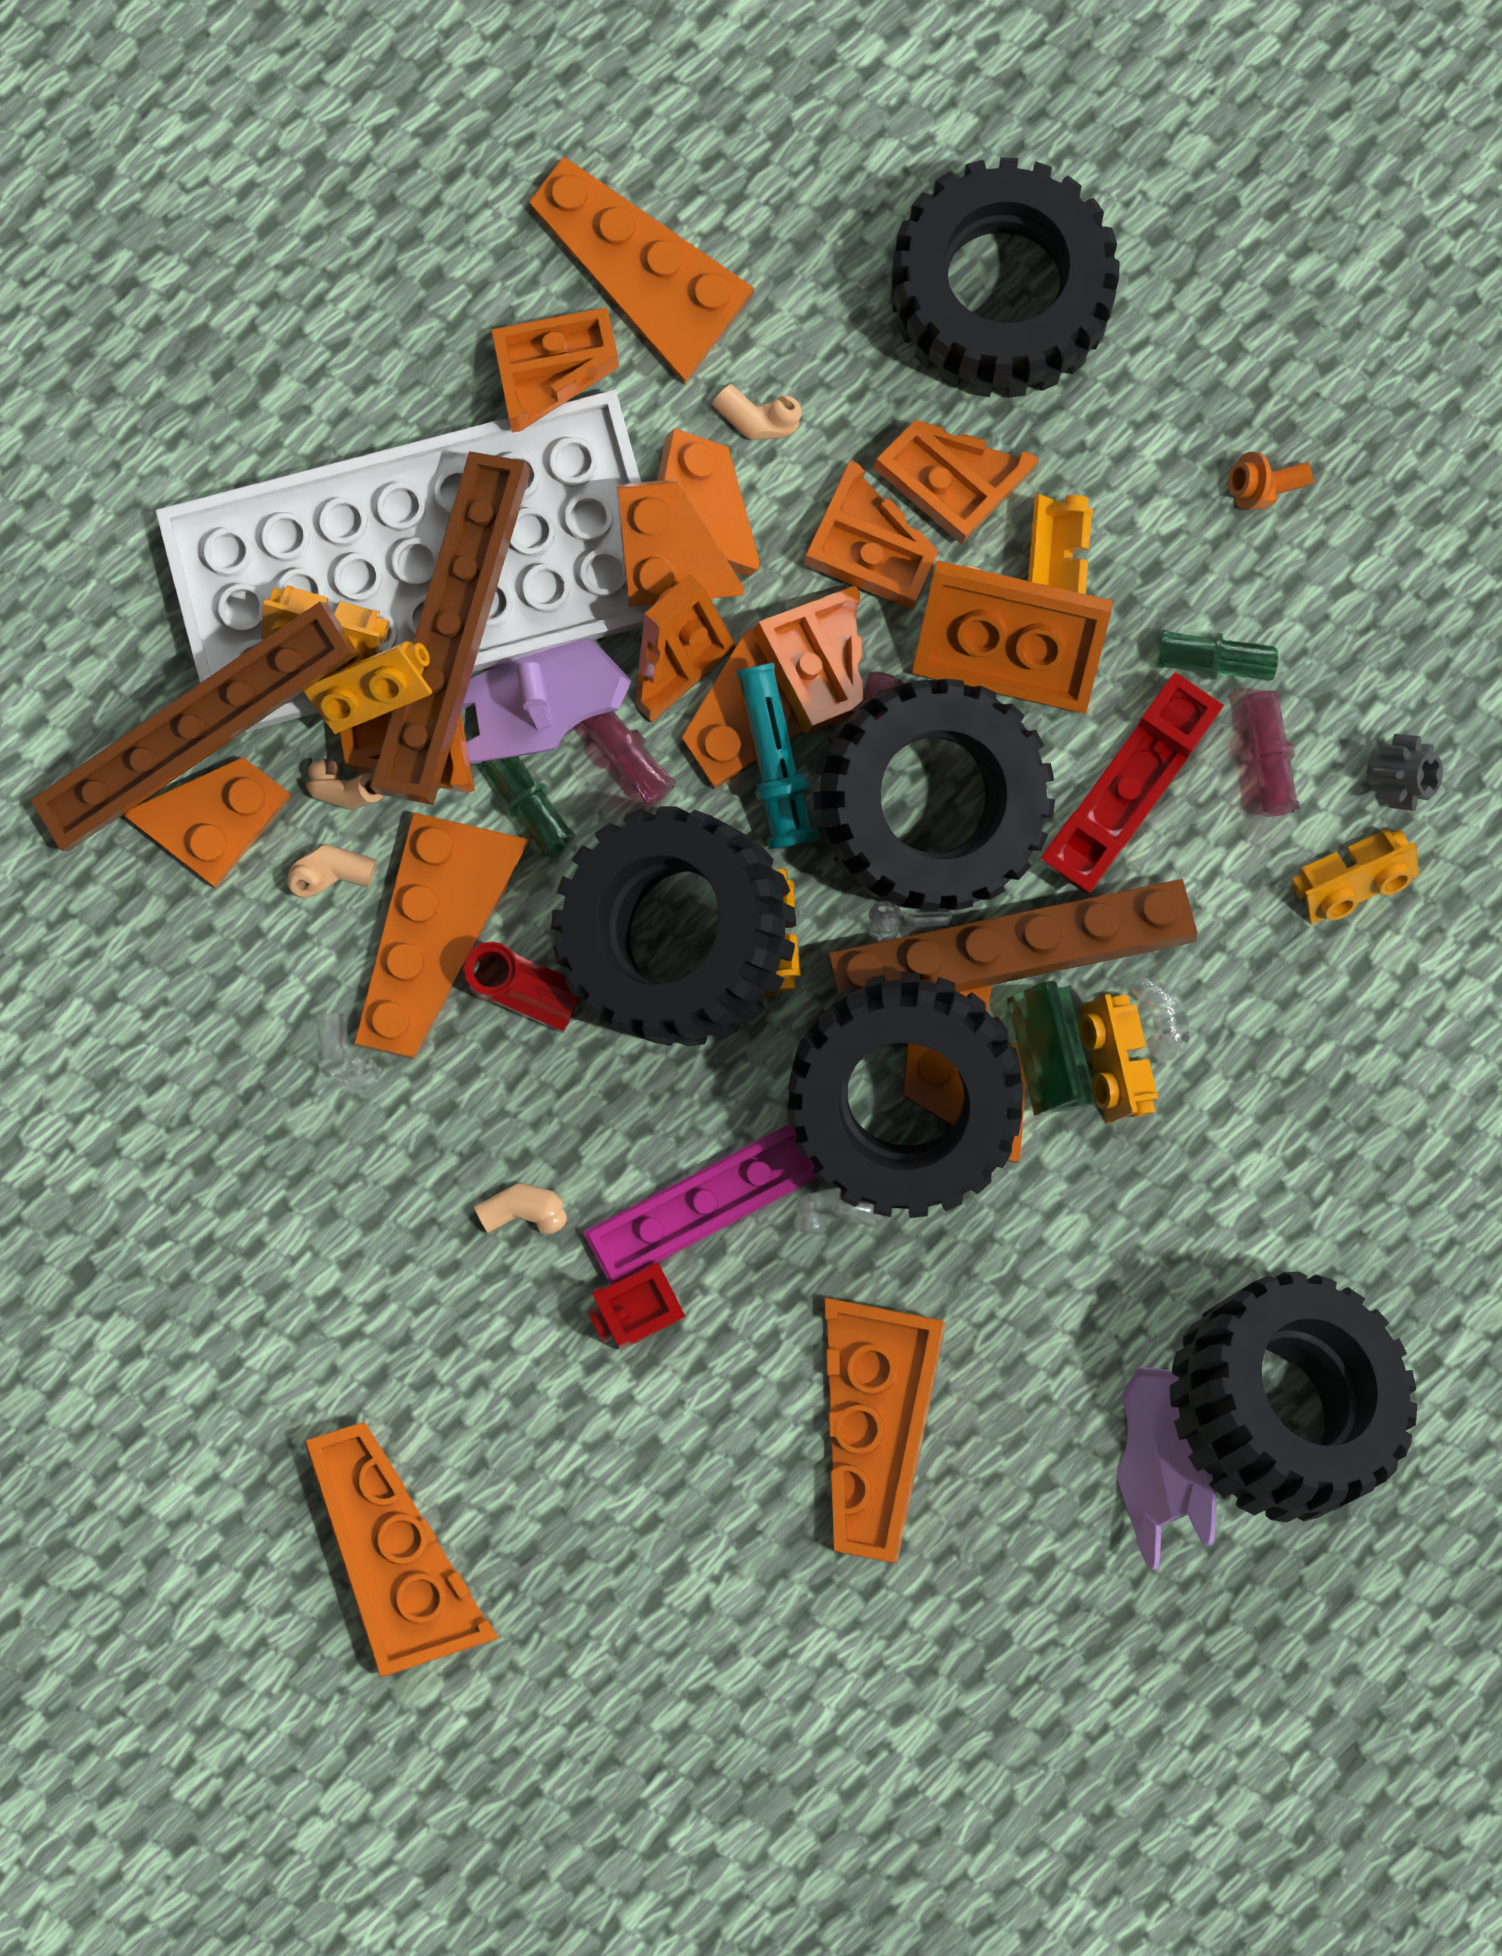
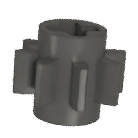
[1367,734,1443,811]

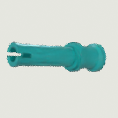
[736,662,820,849]

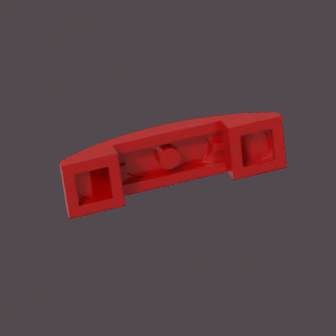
[1039,672,1224,896]

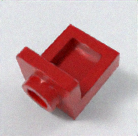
[587,1262,686,1352]

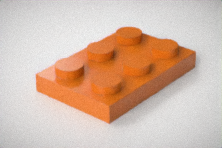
[912,560,1113,714]

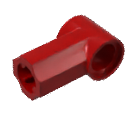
[464,942,580,1034]

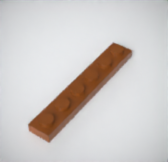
[370,451,531,805]
[30,601,358,851]
[829,879,1198,995]

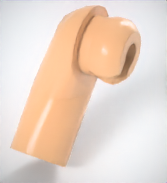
[712,384,802,440]
[306,760,383,810]
[287,845,377,899]
[473,1183,567,1235]

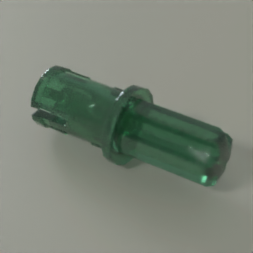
[1157,630,1279,681]
[482,756,576,857]

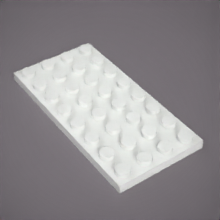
[156,389,653,733]

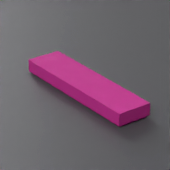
[583,1124,817,1285]

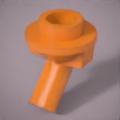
[1228,451,1315,511]

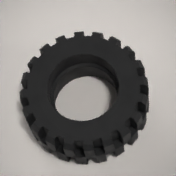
[891,157,1120,398]
[813,678,1055,911]
[551,806,796,1047]
[787,972,1023,1218]
[1170,1272,1417,1522]

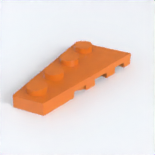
[529,156,754,385]
[355,812,531,1060]
[825,1298,946,1565]
[304,1422,499,1679]

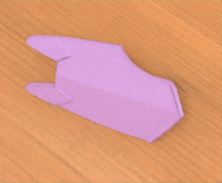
[462,639,632,764]
[1117,1366,1216,1570]

